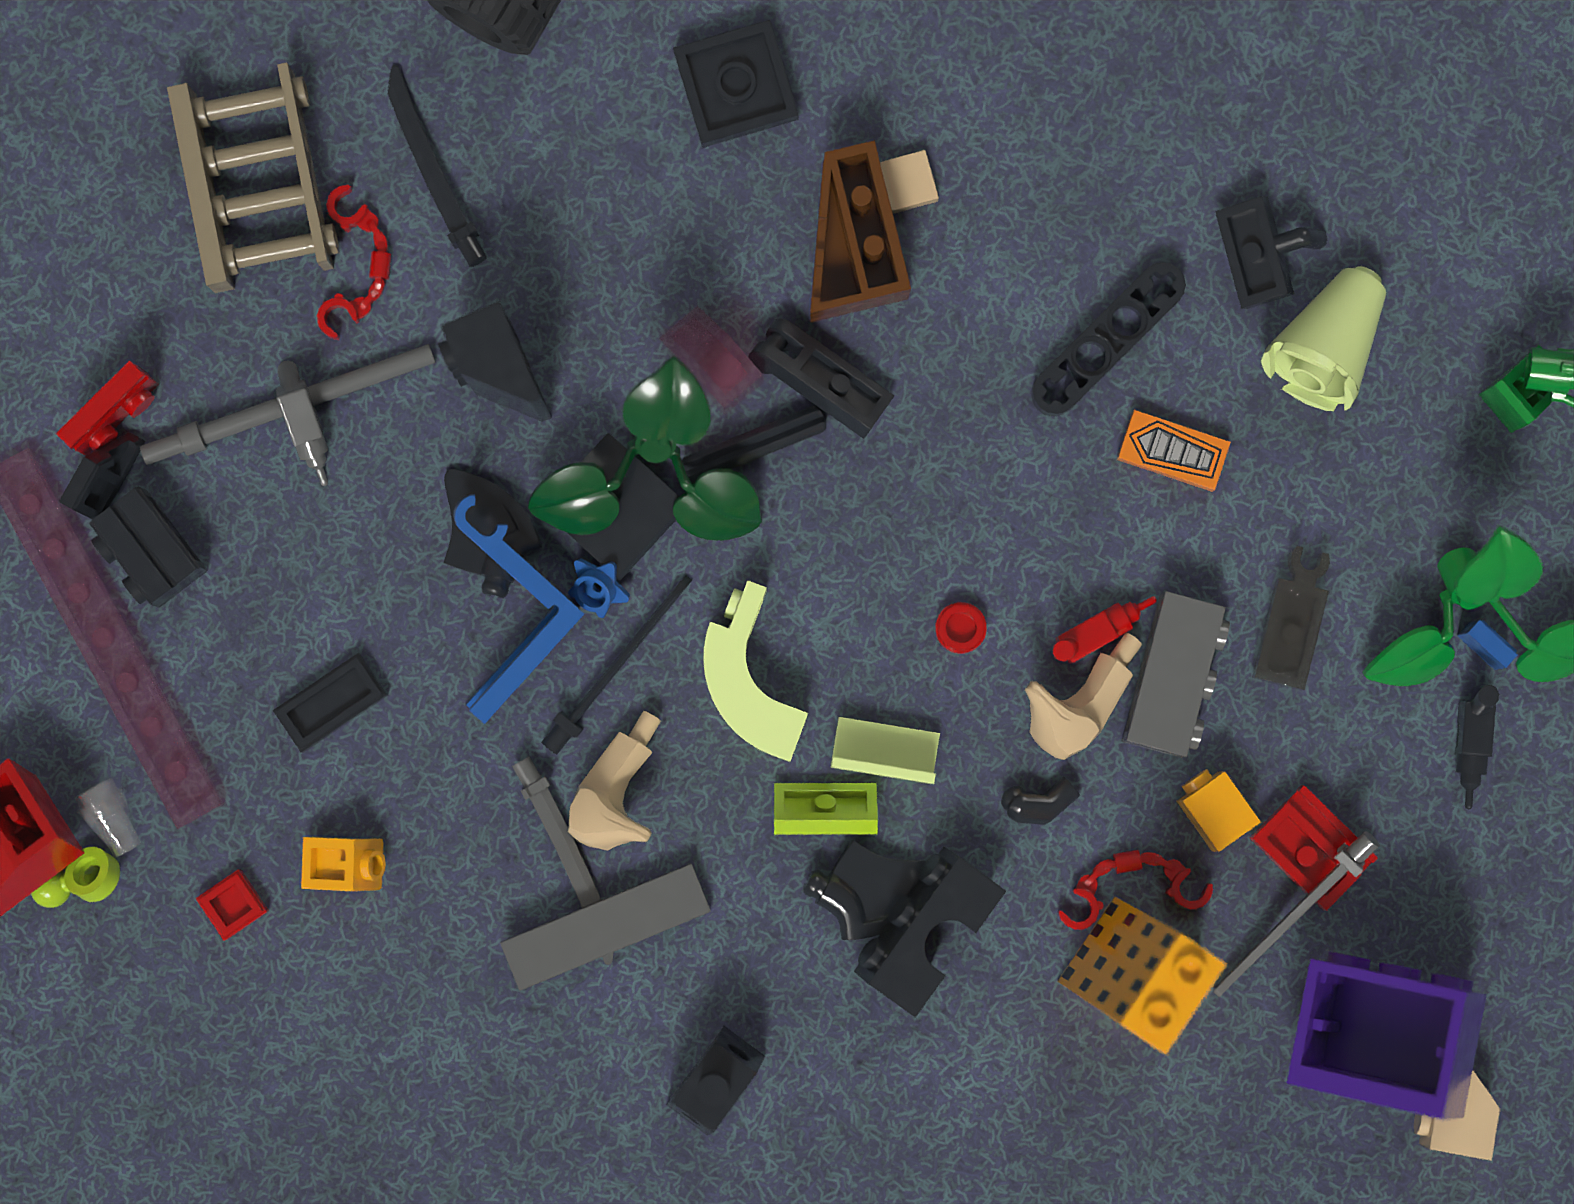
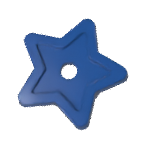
[568,558,630,618]

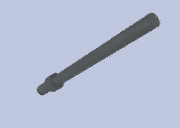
[140,344,436,465]

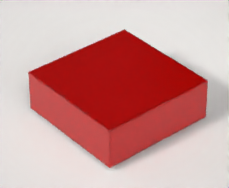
[195,869,269,941]

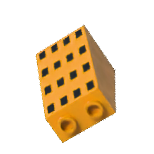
[1057,896,1226,1055]

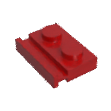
[56,360,159,456]
[1250,785,1378,911]

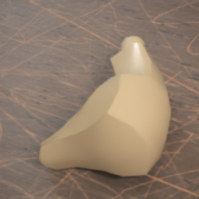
[1025,633,1142,760]
[568,711,661,851]

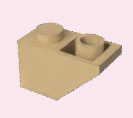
[1414,1071,1500,1161]

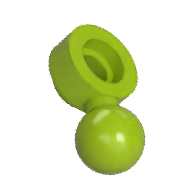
[31,847,120,908]

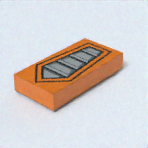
[1116,410,1231,492]

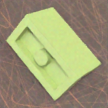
[830,717,940,784]

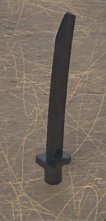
[387,65,487,267]
[541,575,692,755]

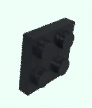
[673,20,799,148]

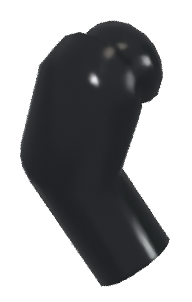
[1001,777,1080,825]

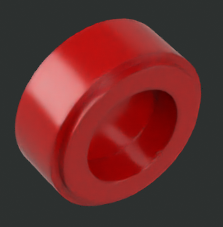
[935,602,987,654]

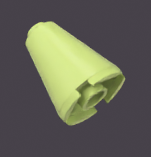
[1261,266,1386,411]

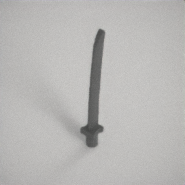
[512,756,614,965]
[1213,831,1380,997]

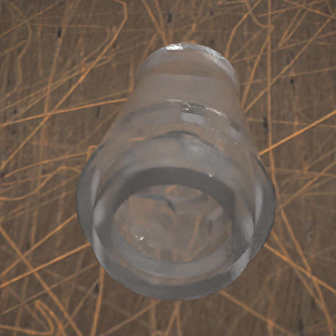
[74,777,142,858]

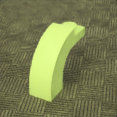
[704,580,808,762]

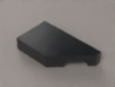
[59,432,146,519]

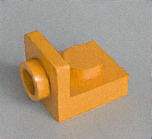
[301,837,386,891]

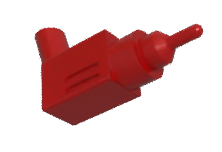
[1053,596,1157,664]

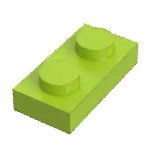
[774,783,878,835]

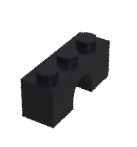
[854,847,1006,1018]

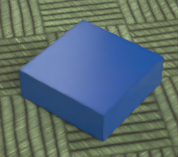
[1457,620,1518,670]

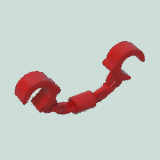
[317,185,391,340]
[1057,849,1213,930]

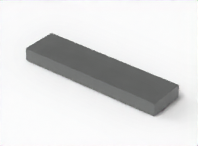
[500,863,711,991]

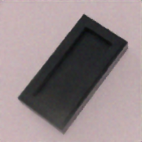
[273,653,388,753]

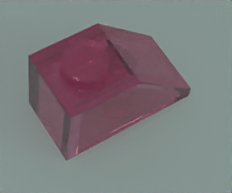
[659,306,763,415]

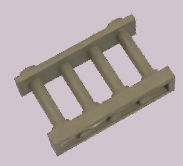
[167,63,339,293]

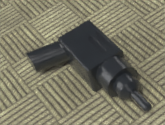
[1455,685,1499,810]

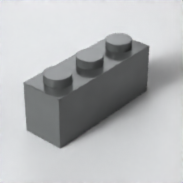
[1121,591,1230,758]

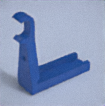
[454,494,584,724]

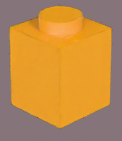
[1177,769,1261,852]

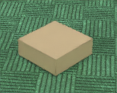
[880,150,939,214]

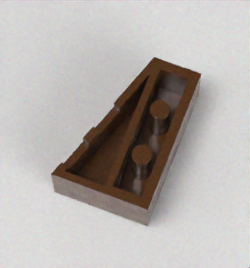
[810,140,911,323]

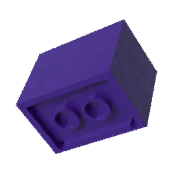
[1286,951,1487,1120]

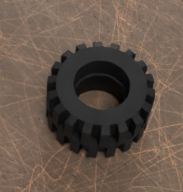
[427,0,561,55]

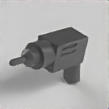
[276,361,328,486]

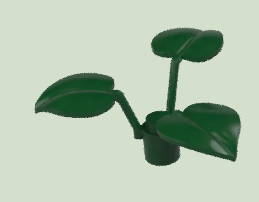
[528,356,762,541]

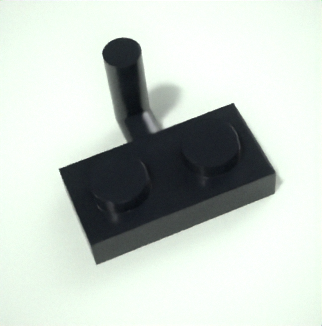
[1215,196,1327,309]

